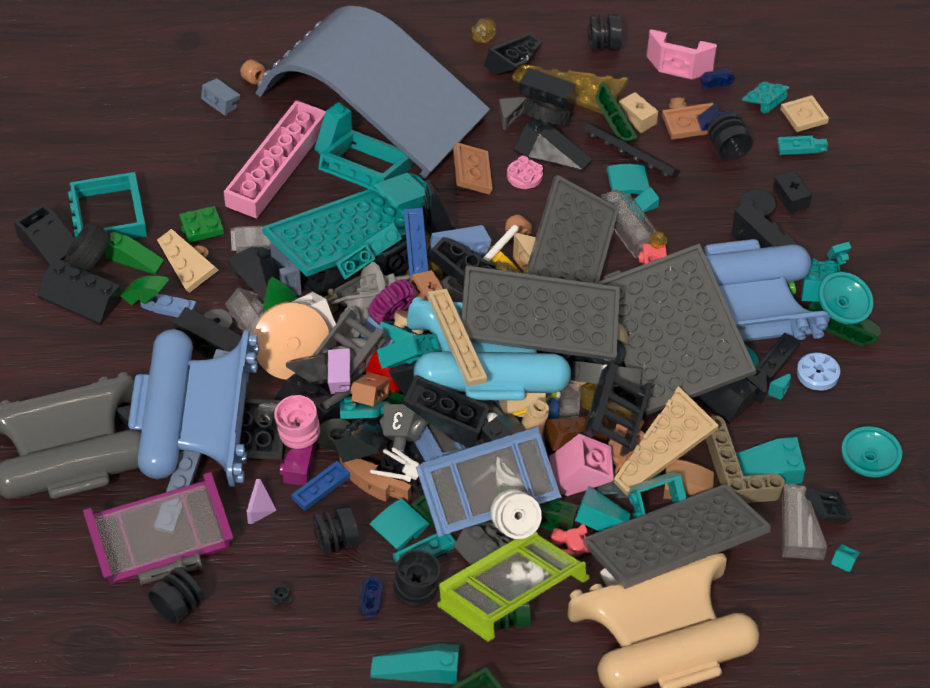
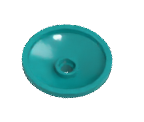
[818,272,873,325]
[841,426,902,477]

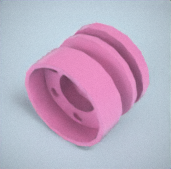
[275,395,320,449]

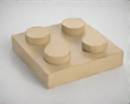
[781,96,829,132]

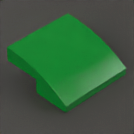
[262,277,298,310]

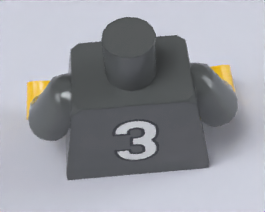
[380,404,429,452]

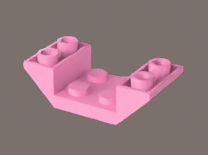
[647,29,717,79]

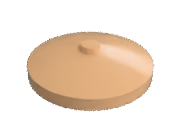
[253,302,329,379]

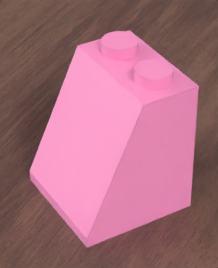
[549,434,614,496]

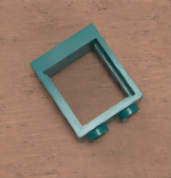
[377,334,441,369]
[629,472,686,518]

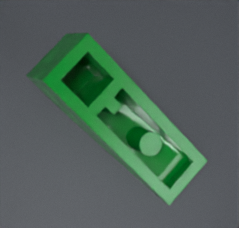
[105,231,164,275]

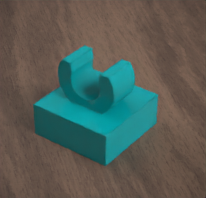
[827,242,851,265]

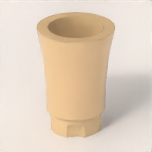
[521,400,549,444]

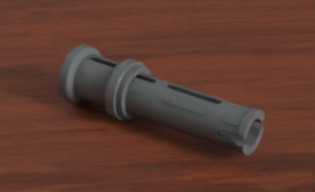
[138,552,203,586]

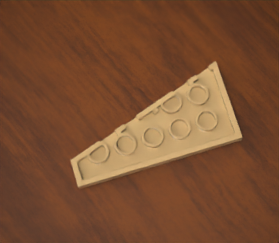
[614,386,719,496]

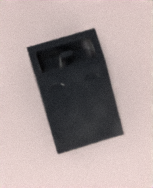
[14,203,75,266]

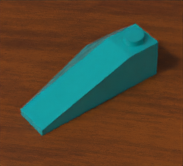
[370,643,460,684]

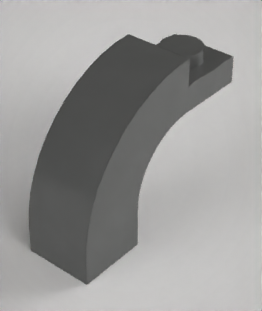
[571,361,642,388]

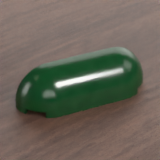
[595,81,638,142]
[808,301,881,346]

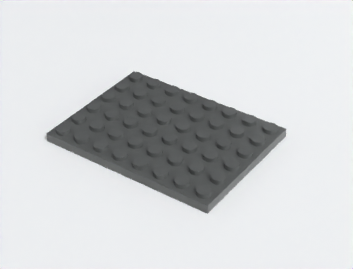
[595,243,757,415]

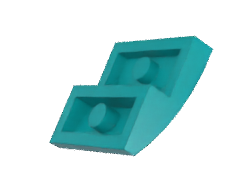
[607,164,650,198]
[370,498,430,551]

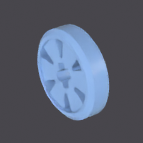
[797,352,840,390]

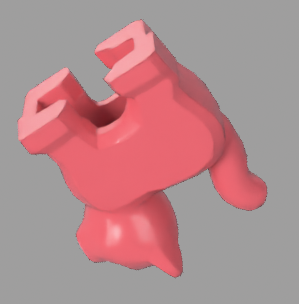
[551,524,590,557]

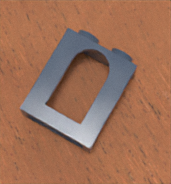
[270,242,301,296]

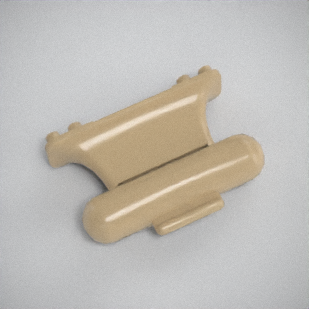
[568,552,759,688]

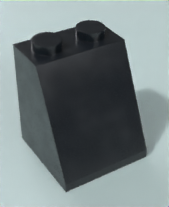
[300,266,361,297]

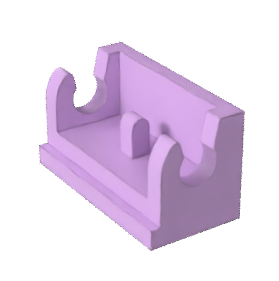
[328,348,351,394]

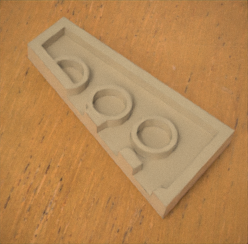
[157,229,218,293]

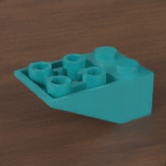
[374,173,440,210]
[801,258,841,302]

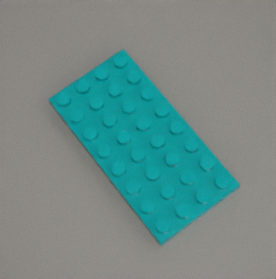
[262,189,406,277]

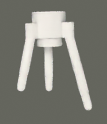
[370,448,420,482]

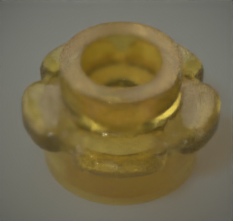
[649,231,667,249]

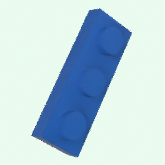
[291,461,350,511]

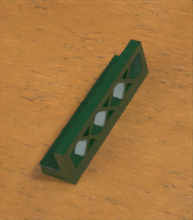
[494,485,578,531]

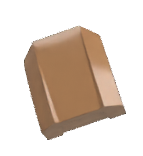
[663,458,714,499]

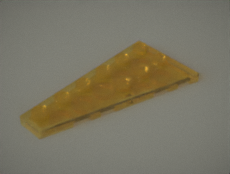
[513,65,628,114]

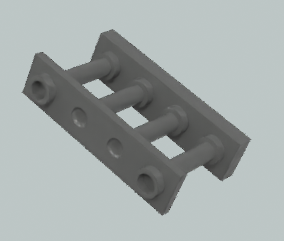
[313,308,389,395]

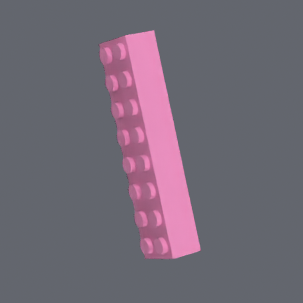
[224,100,326,218]

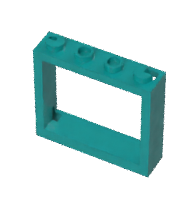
[318,130,413,193]
[68,172,147,239]

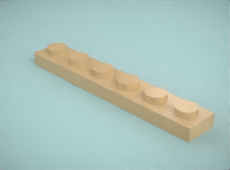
[427,289,487,387]

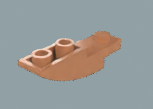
[339,455,411,502]

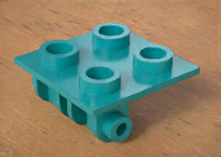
[742,82,790,113]

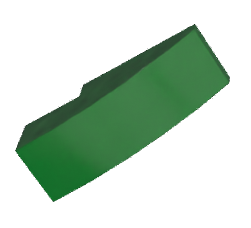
[120,276,169,306]

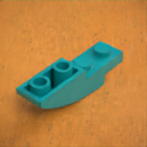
[335,223,402,279]

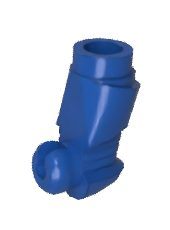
[547,398,560,419]

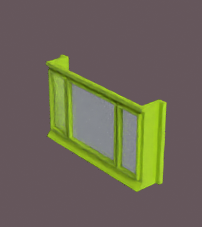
[438,531,589,642]

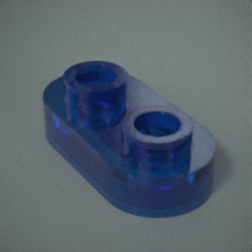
[700,69,735,89]
[359,577,383,617]

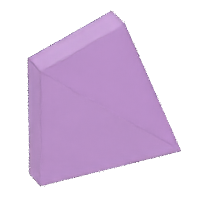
[247,479,277,524]

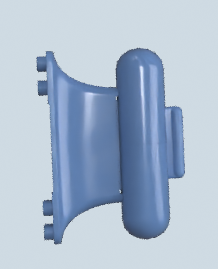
[704,239,830,342]
[128,329,260,487]

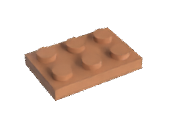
[662,103,718,140]
[453,142,492,194]

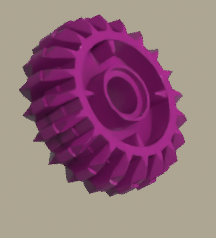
[368,279,417,323]

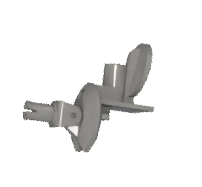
[331,262,410,340]

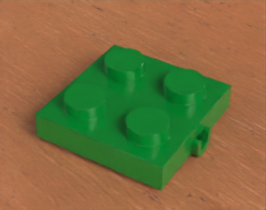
[179,206,224,243]

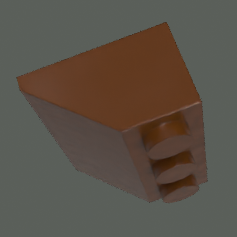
[543,415,611,451]

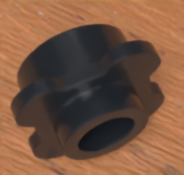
[270,585,292,606]

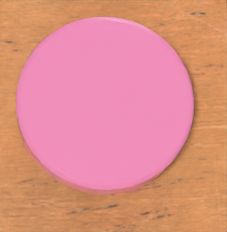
[507,156,543,189]

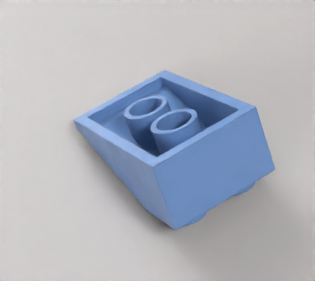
[427,225,492,264]

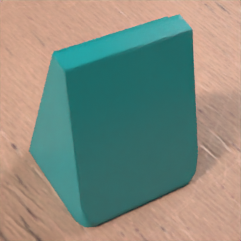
[634,187,659,213]
[768,374,791,400]
[832,544,860,572]

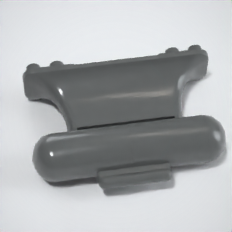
[0,372,141,499]

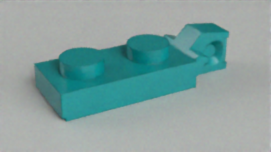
[777,136,828,155]

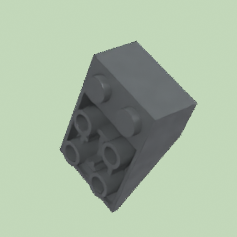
[454,521,531,574]

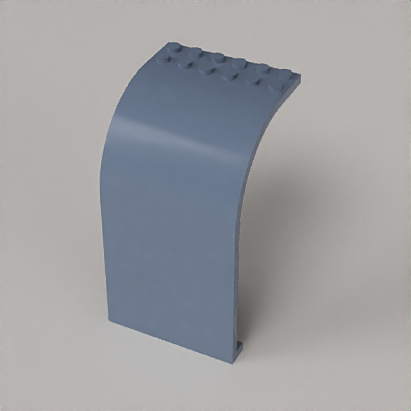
[256,6,490,179]

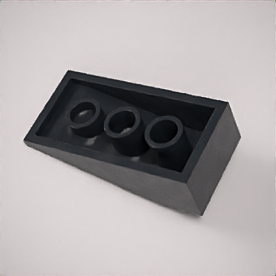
[402,375,490,448]

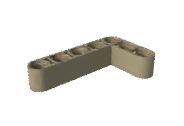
[706,416,785,503]

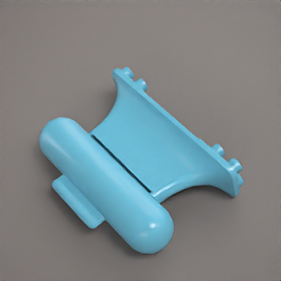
[406,297,571,401]

